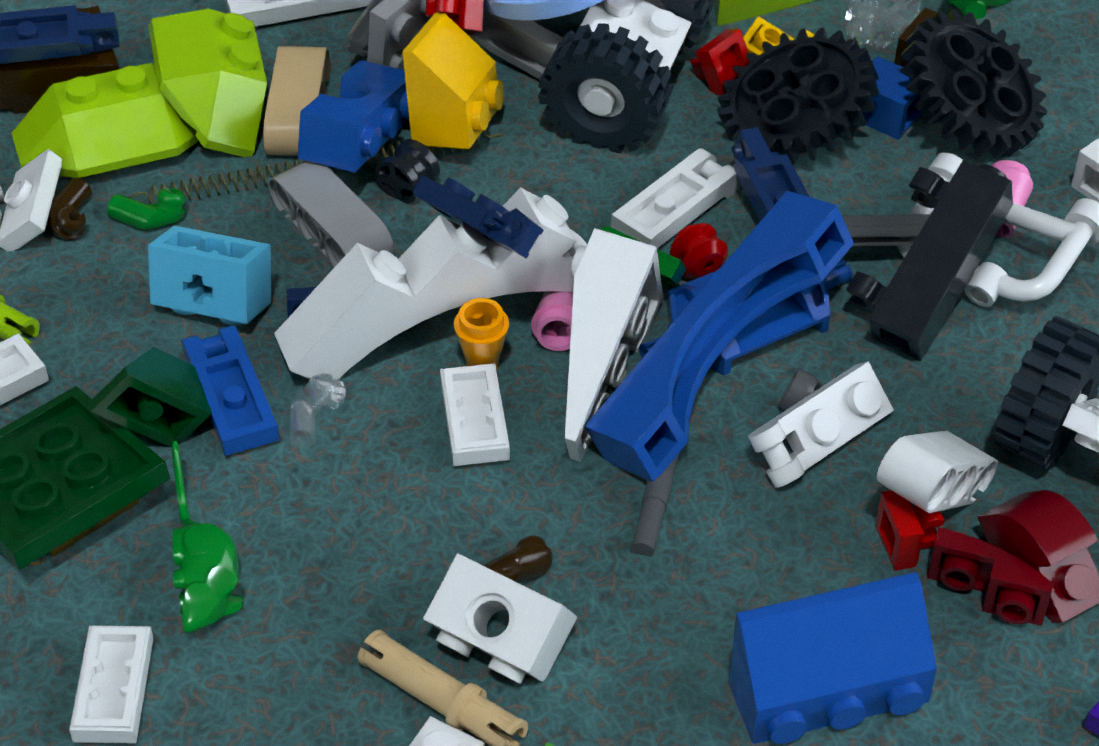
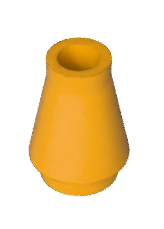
[454,298,509,370]

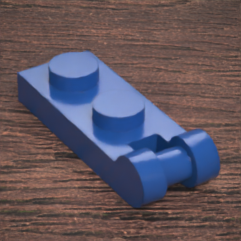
[181,325,279,456]

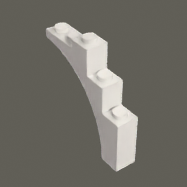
[274,187,587,385]

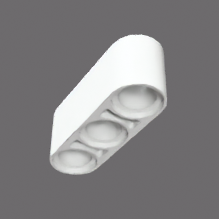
[876,430,998,513]

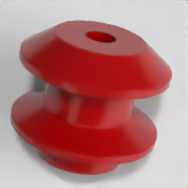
[670,223,729,280]

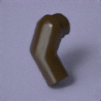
[47,178,92,241]
[483,535,553,583]

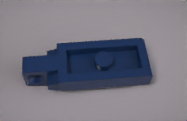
[0,5,120,64]
[731,127,809,221]
[413,175,544,259]

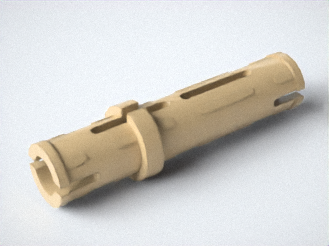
[358,630,528,746]

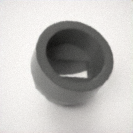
[778,368,823,410]

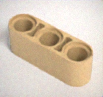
[263,46,330,156]

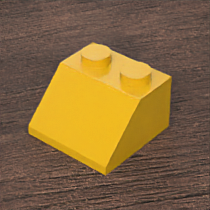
[402,13,504,149]

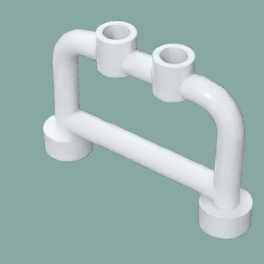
[897,153,1099,307]

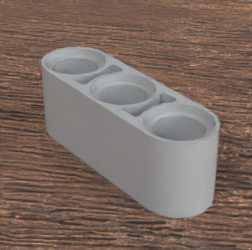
[268,161,394,267]

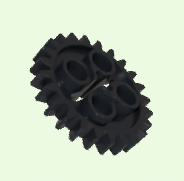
[901,9,1048,159]
[718,28,880,165]

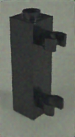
[846,160,1013,361]

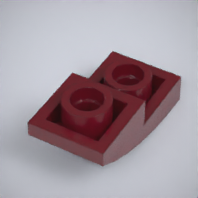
[927,527,1053,626]

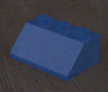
[728,572,937,744]

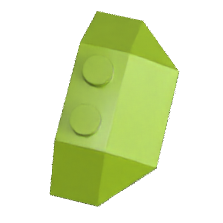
[148,9,267,157]
[11,63,199,178]

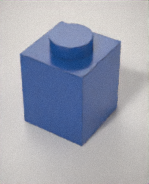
[862,56,924,140]

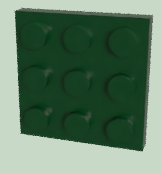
[0,386,171,570]

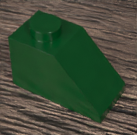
[87,347,212,447]

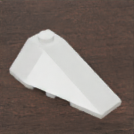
[565,228,663,462]

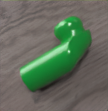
[107,188,186,231]

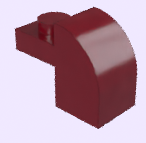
[977,490,1099,623]

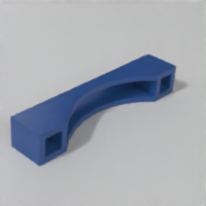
[584,191,854,482]

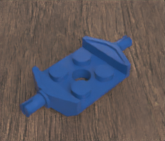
[639,260,853,376]

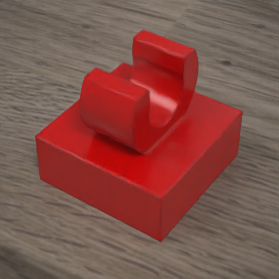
[425,0,484,35]
[690,29,749,95]
[875,490,944,571]

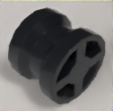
[375,139,440,204]

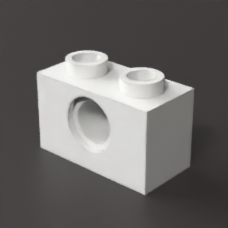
[423,553,577,684]

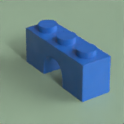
[298,60,409,173]

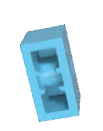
[148,225,271,325]

